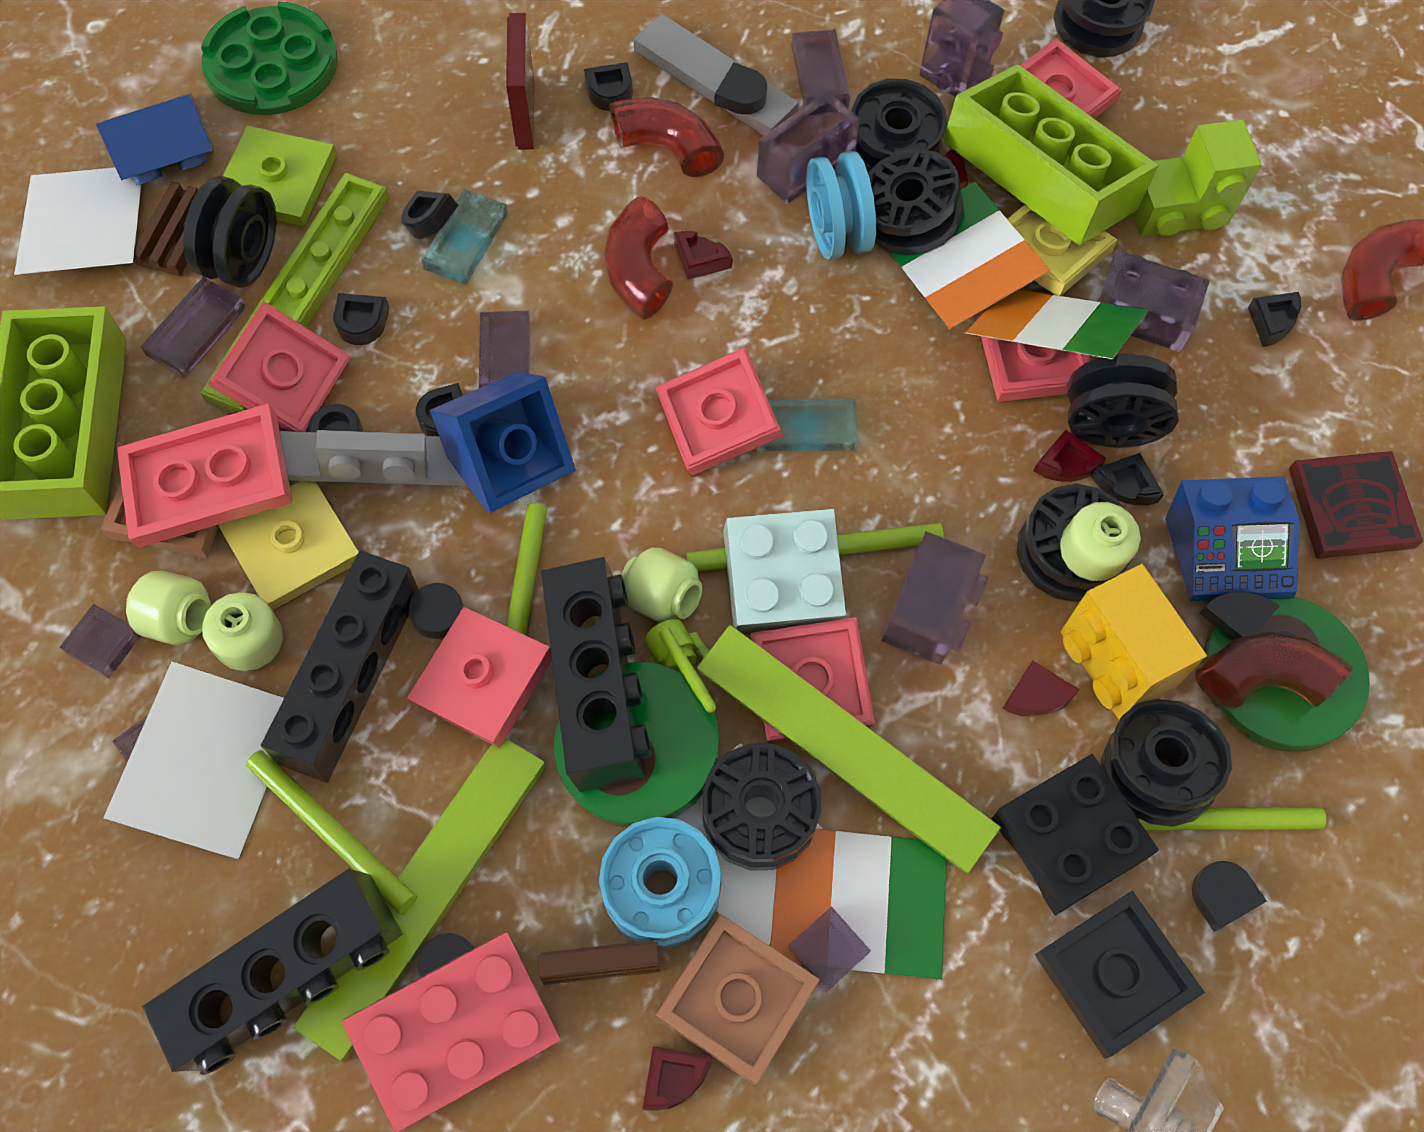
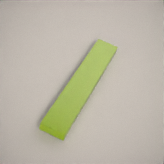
[201,172,390,413]
[697,625,1001,873]
[293,738,546,1063]

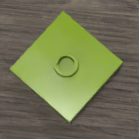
[223,125,337,227]

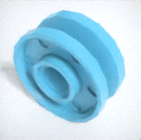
[806,151,876,260]
[599,817,721,949]

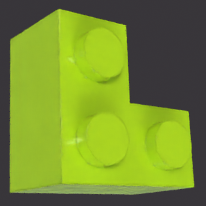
[1132,119,1262,237]

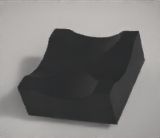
[991,754,1159,916]

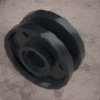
[1053,0,1155,57]
[847,79,947,172]
[868,149,964,255]
[183,176,277,288]
[1067,354,1179,448]
[1017,484,1132,602]
[1101,699,1232,827]
[703,743,821,871]

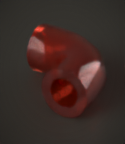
[610,97,725,177]
[603,196,673,320]
[1341,219,1424,321]
[1195,632,1353,709]

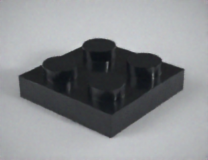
[1034,890,1205,1059]

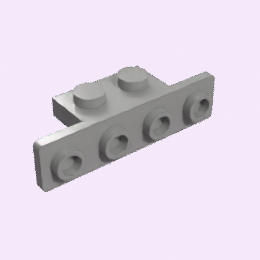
[280,430,468,486]

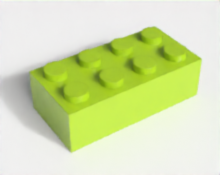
[943,64,1159,246]
[0,306,127,520]

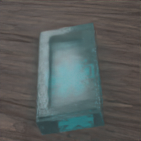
[421,189,508,285]
[757,399,858,451]

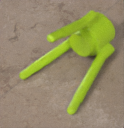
[644,618,716,713]

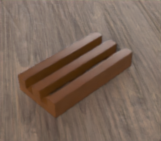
[133,181,198,276]
[537,940,660,985]

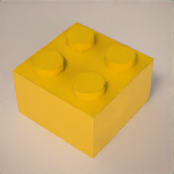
[1060,563,1207,720]

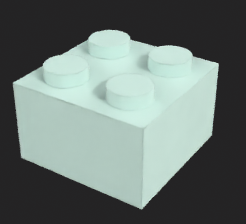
[723,509,846,633]

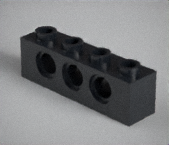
[260,550,419,783]
[541,557,651,792]
[142,868,403,1075]

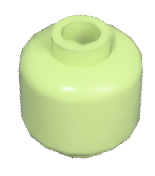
[1060,502,1141,581]
[622,547,702,623]
[126,570,212,645]
[202,592,283,671]

